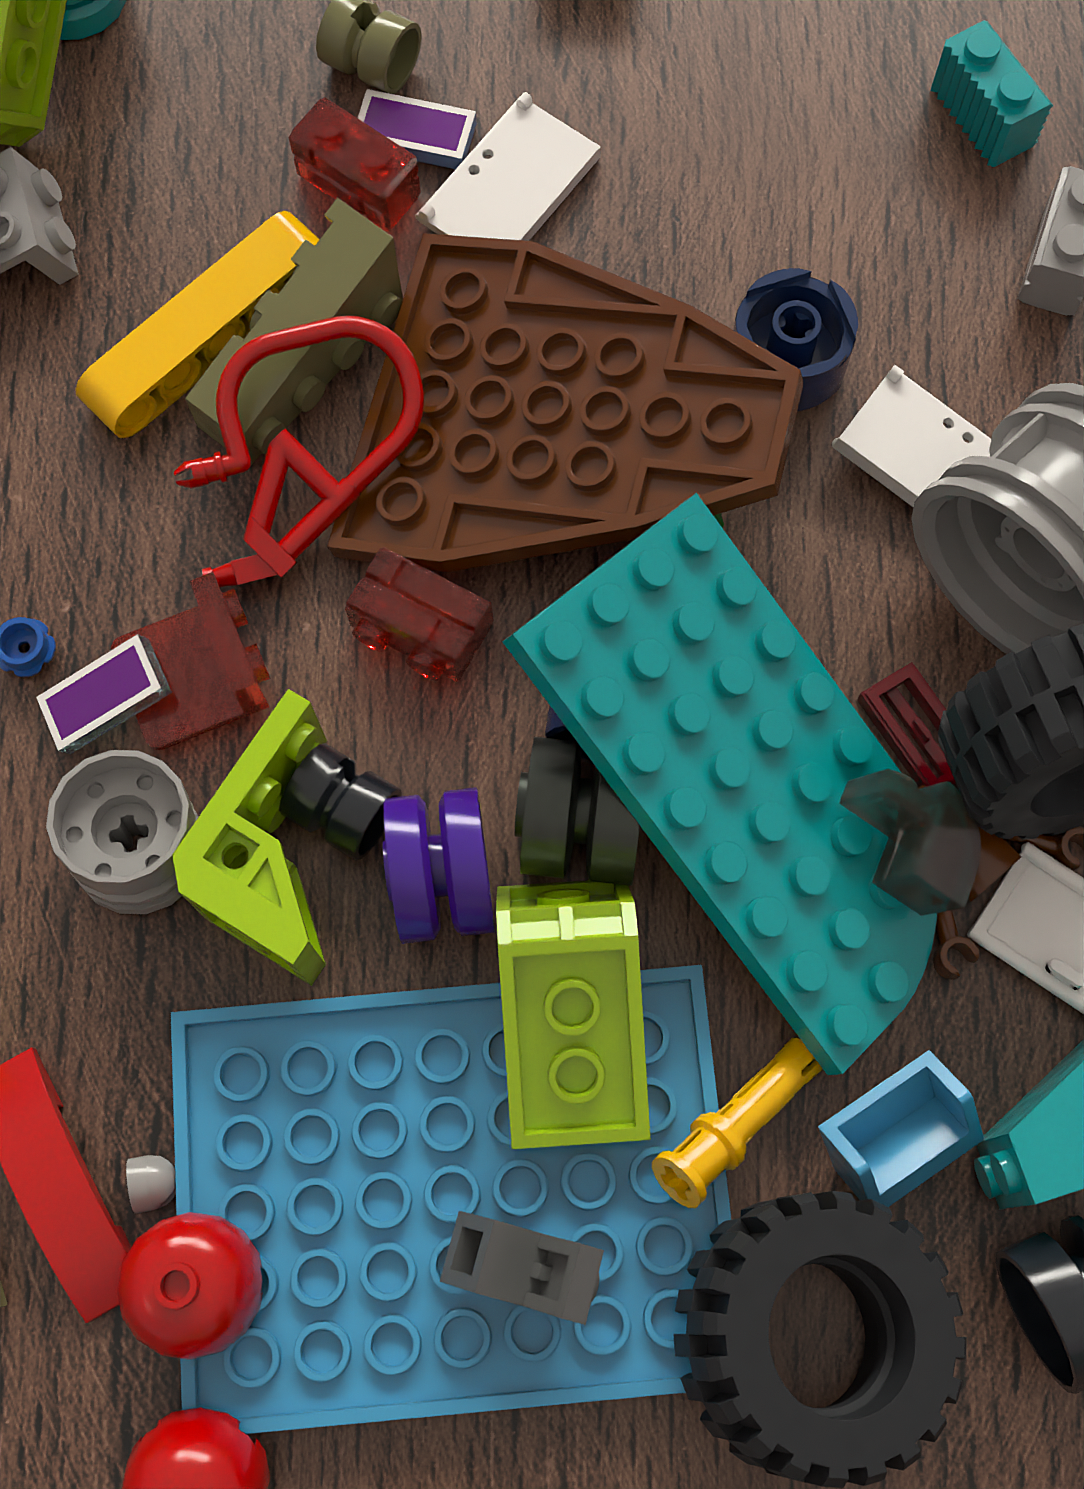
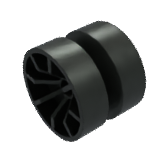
[514,737,640,886]

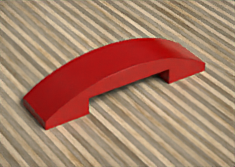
[0,1047,131,1323]

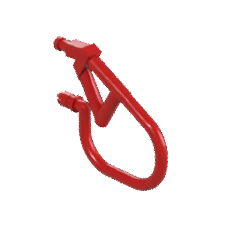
[174,316,424,593]

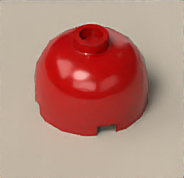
[117,1212,263,1360]
[121,1407,270,1489]

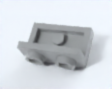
[0,147,79,285]

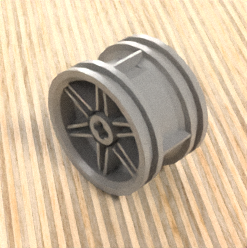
[912,383,1084,654]

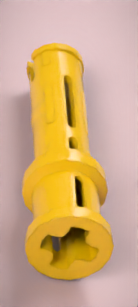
[652,1038,822,1208]

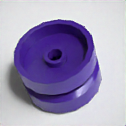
[383,787,495,944]

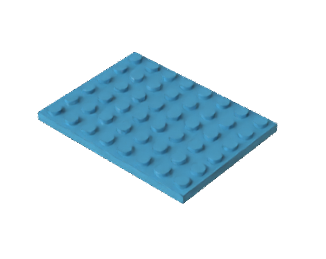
[171,965,731,1434]

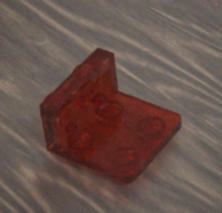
[111,572,271,750]

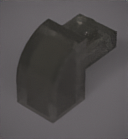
[839,768,981,916]

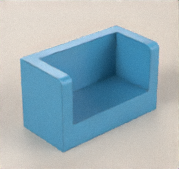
[818,1050,984,1207]

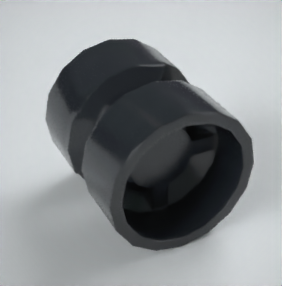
[279,743,402,861]

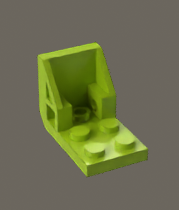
[0,0,67,147]
[172,689,327,986]
[496,880,651,1149]

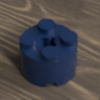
[733,268,858,411]

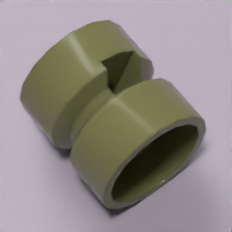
[316,0,422,94]

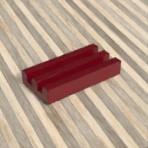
[857,662,957,798]

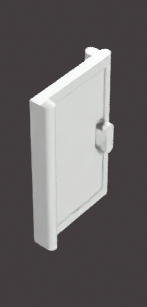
[415,92,601,241]
[832,365,991,507]
[966,842,1084,1014]

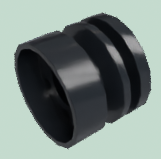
[995,1215,1084,1394]

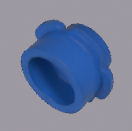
[0,617,56,677]

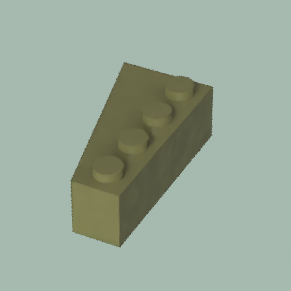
[185,197,403,465]

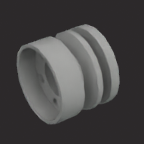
[46,750,198,914]

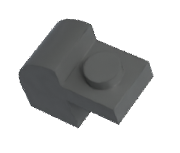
[439,1211,604,1325]

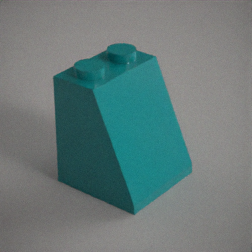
[974,1039,1084,1209]

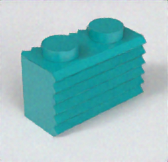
[930,20,1054,167]

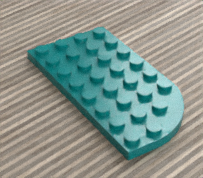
[502,493,938,1075]

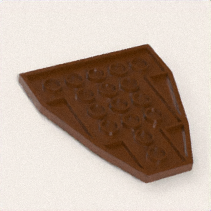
[327,233,803,572]

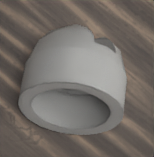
[126,1155,176,1214]

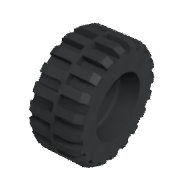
[938,624,1084,840]
[673,1191,967,1488]

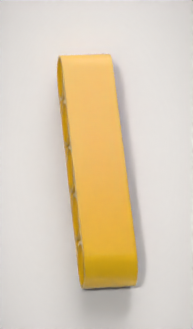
[76,211,320,438]

